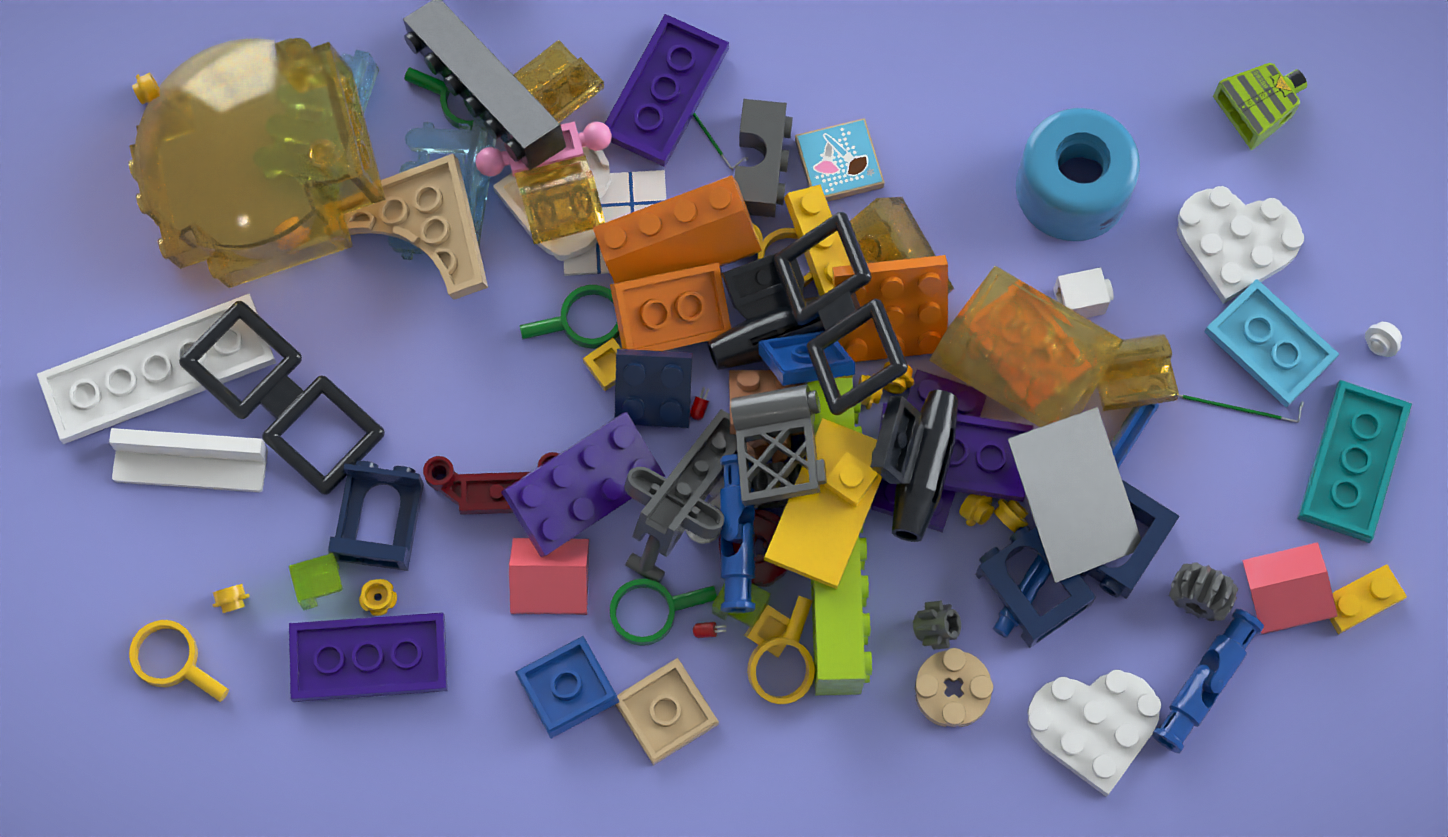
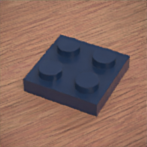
[614,349,693,428]

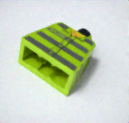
[1213,63,1307,150]

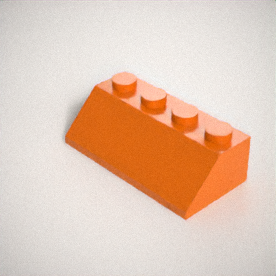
[593,175,762,283]

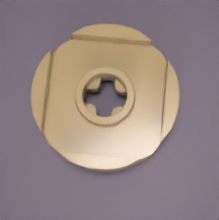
[915,648,993,727]

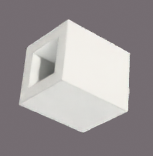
[1053,267,1114,323]

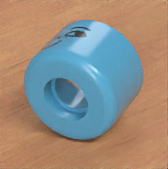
[1016,108,1140,241]

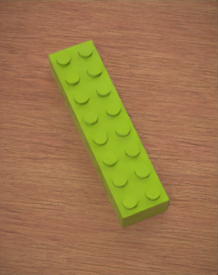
[806,378,872,696]

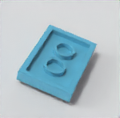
[1204,279,1339,408]

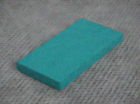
[1297,380,1412,543]

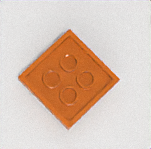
[832,255,948,362]

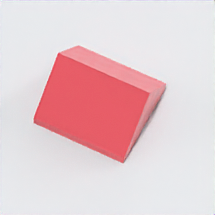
[509,538,589,615]
[1242,542,1338,635]

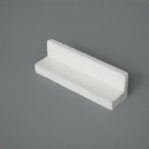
[109,428,268,493]

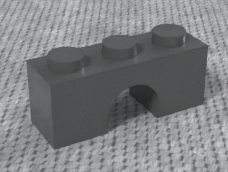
[734,99,793,218]

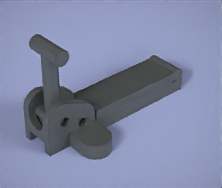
[624,409,738,583]

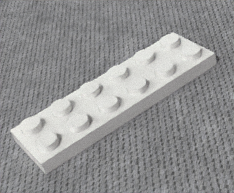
[37,294,276,444]

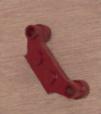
[423,452,559,515]

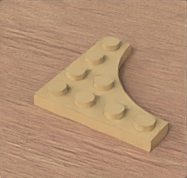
[319,154,488,300]

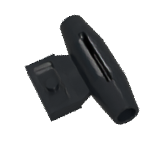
[707,252,825,370]
[870,390,958,542]

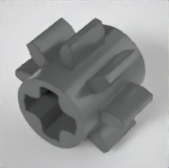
[913,601,961,650]

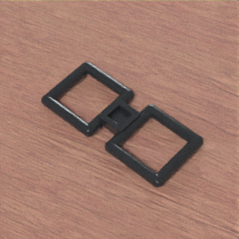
[773,212,908,416]
[179,301,385,495]

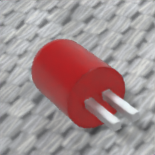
[690,387,709,420]
[693,622,726,638]

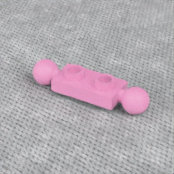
[476,121,612,177]

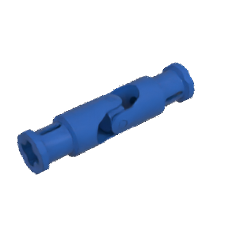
[720,454,755,613]
[1152,609,1264,753]

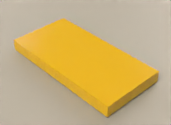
[764,418,883,589]

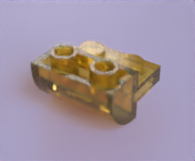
[513,40,604,123]
[514,155,605,244]
[1086,334,1179,411]

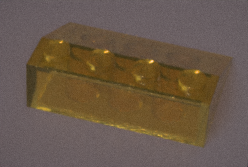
[929,266,1124,427]

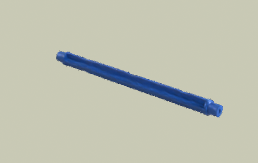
[993,384,1164,638]

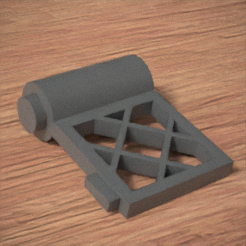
[731,384,827,506]

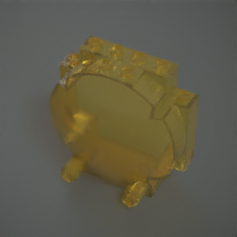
[128,38,386,288]

